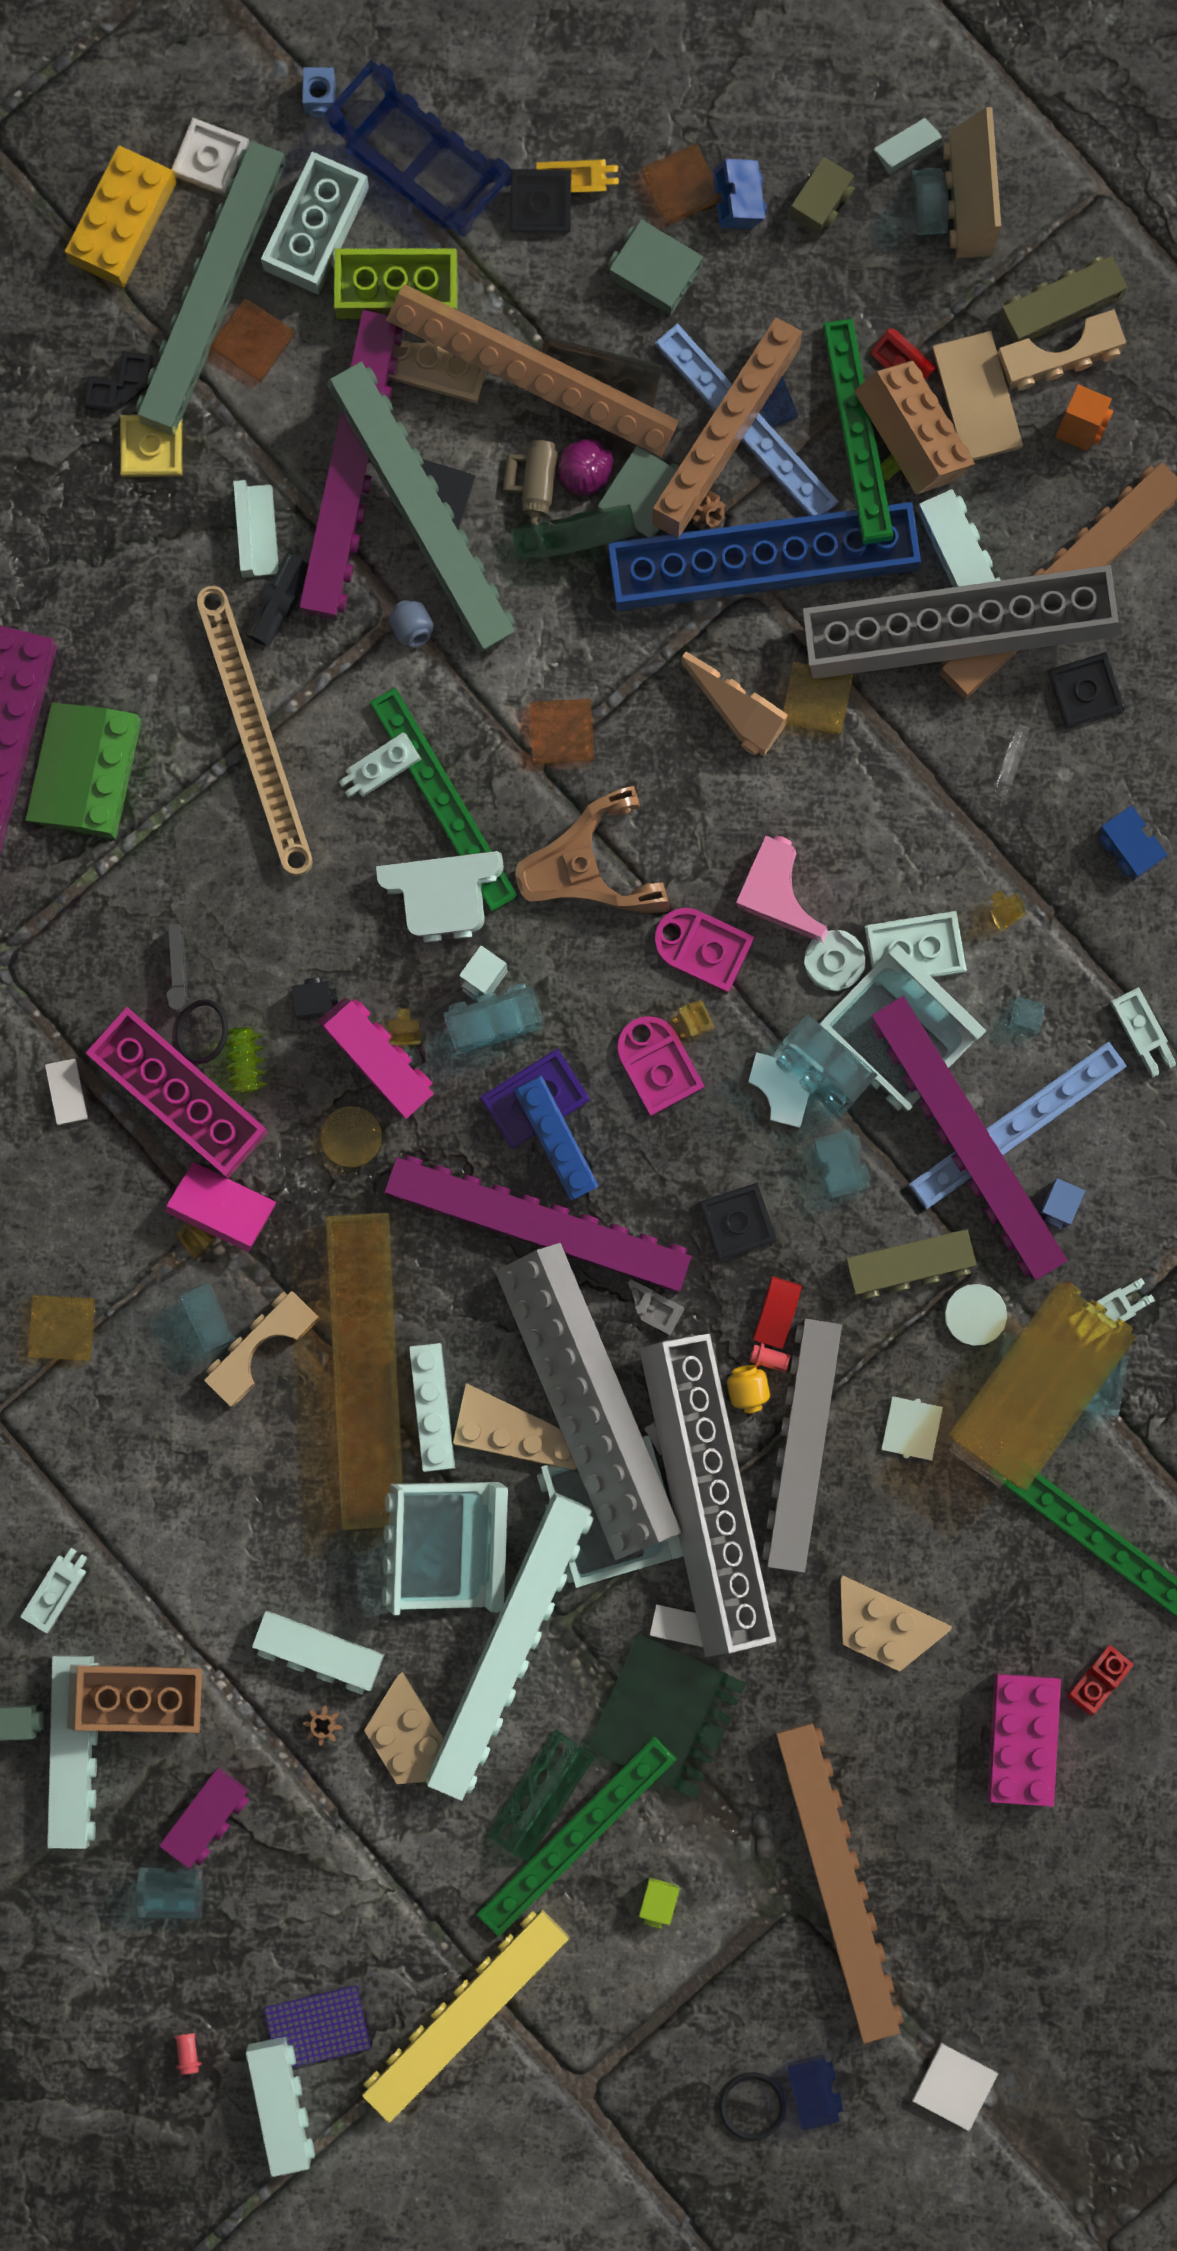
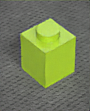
[639,1877,680,1929]

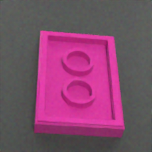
[165,1162,276,1252]

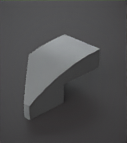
[628,1279,685,1335]

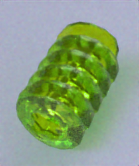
[225,1027,267,1093]

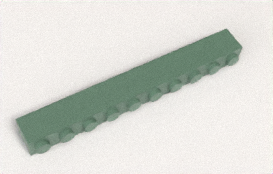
[136,141,286,436]
[327,361,515,653]

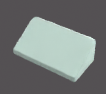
[874,118,942,175]

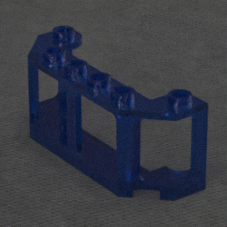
[324,60,512,237]

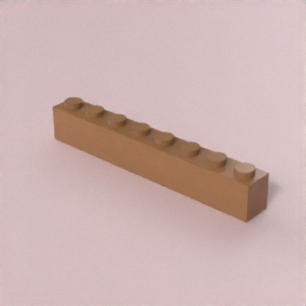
[652,318,802,539]

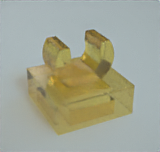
[990,890,1026,932]
[673,1000,715,1037]
[388,1008,421,1045]
[175,1222,216,1259]

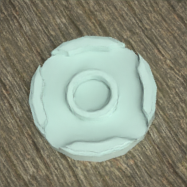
[804,930,865,992]
[944,1284,1007,1346]

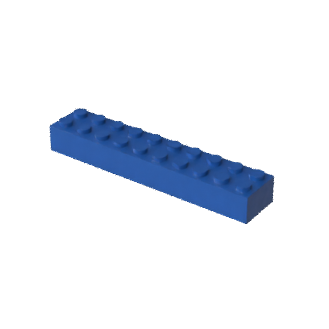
[608,502,921,611]

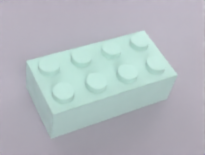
[261,152,369,295]

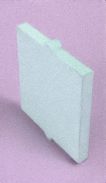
[881,1396,943,1461]

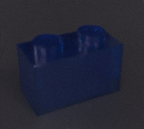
[787,2054,844,2130]

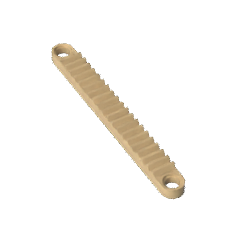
[197,586,313,877]

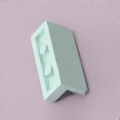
[233,480,279,578]

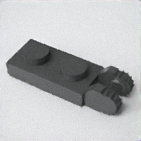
[163,924,188,1013]

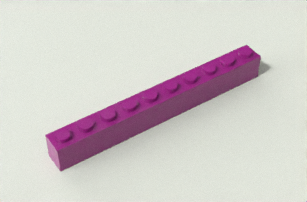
[300,310,404,620]
[869,996,1068,1280]
[385,1155,692,1293]

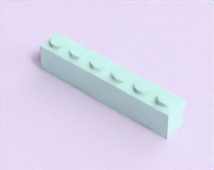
[48,1656,99,1849]

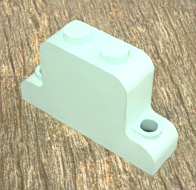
[376,851,503,943]

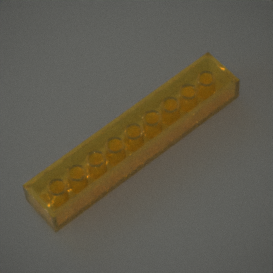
[326,1213,406,1530]

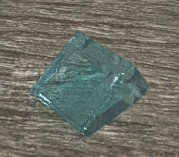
[1008,996,1046,1034]

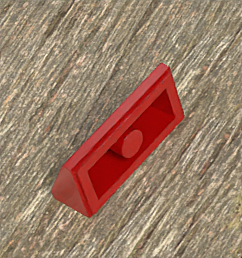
[869,328,937,381]

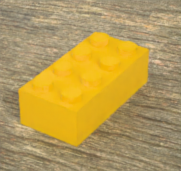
[65,145,177,288]

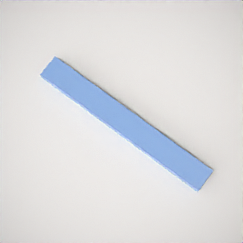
[655,323,839,516]
[909,1042,1127,1210]

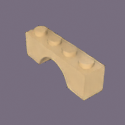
[998,309,1127,391]
[204,1291,321,1407]

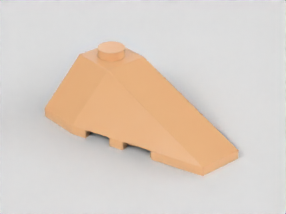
[682,652,788,757]

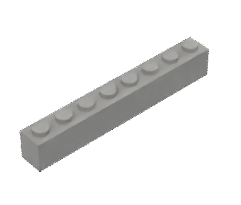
[762,1319,842,1573]

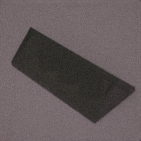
[541,336,663,408]

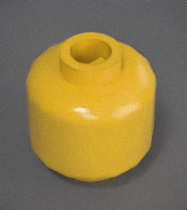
[727,1365,770,1413]

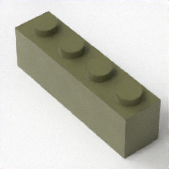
[1000,256,1128,343]
[845,1229,977,1300]

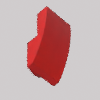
[752,1276,801,1349]
[1067,1644,1134,1716]

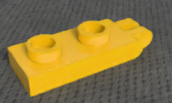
[536,159,619,192]

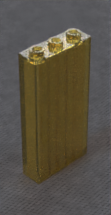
[946,1281,1137,1491]

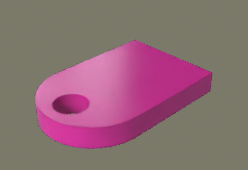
[655,908,754,993]
[618,1016,705,1117]

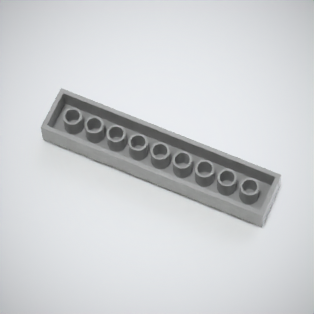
[803,565,1119,679]
[495,1243,682,1560]
[639,1333,776,1657]

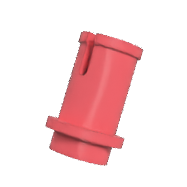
[749,1343,790,1373]
[175,2033,201,2075]

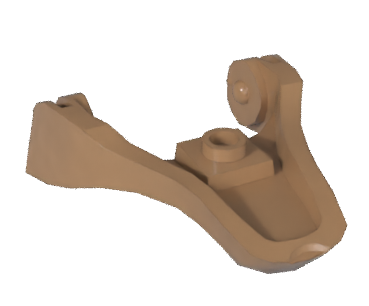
[515,785,670,913]

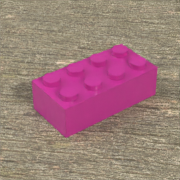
[317,997,434,1119]
[987,1673,1061,1807]

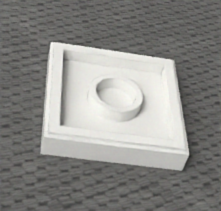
[171,118,249,197]
[912,2043,998,2131]

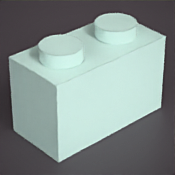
[459,946,508,1001]

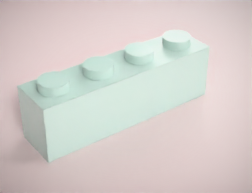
[917,489,1001,587]
[409,1343,456,1472]
[252,1611,385,1694]
[246,2037,315,2177]

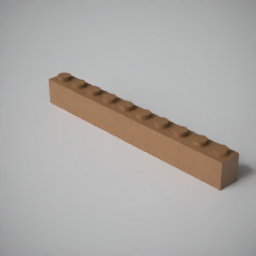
[386,284,679,457]
[939,462,1177,701]
[775,1722,904,2043]

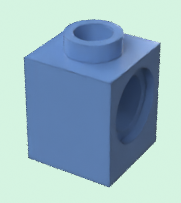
[303,67,336,117]
[1039,1178,1085,1229]

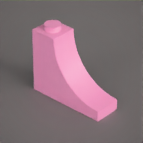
[736,835,828,943]

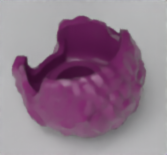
[558,438,613,496]

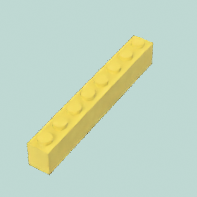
[362,1909,569,2123]

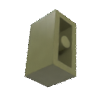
[790,157,855,235]

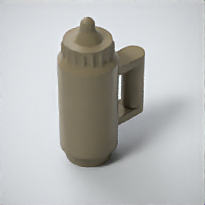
[503,440,558,525]

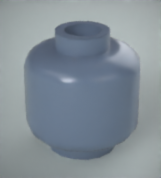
[389,600,434,647]

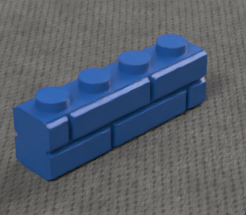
[512,1075,598,1200]

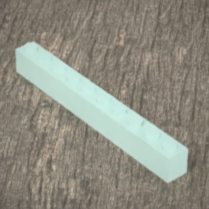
[426,1492,593,1800]

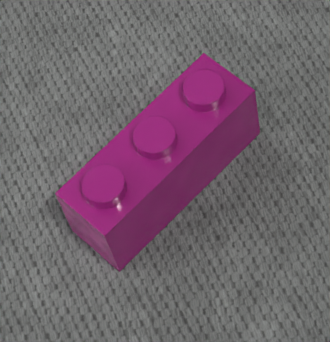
[159,1767,249,1869]

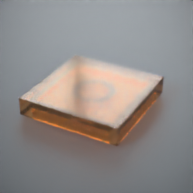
[642,144,721,224]
[211,298,296,383]
[530,699,594,764]

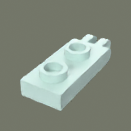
[339,733,421,798]
[20,1548,87,1633]

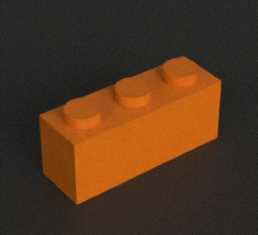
[1055,384,1113,451]

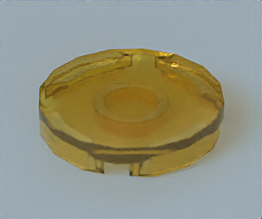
[320,1106,382,1168]

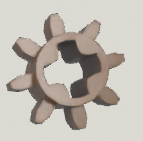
[691,491,726,530]
[303,1705,343,1746]

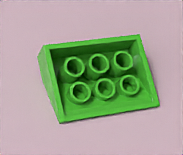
[25,703,142,840]

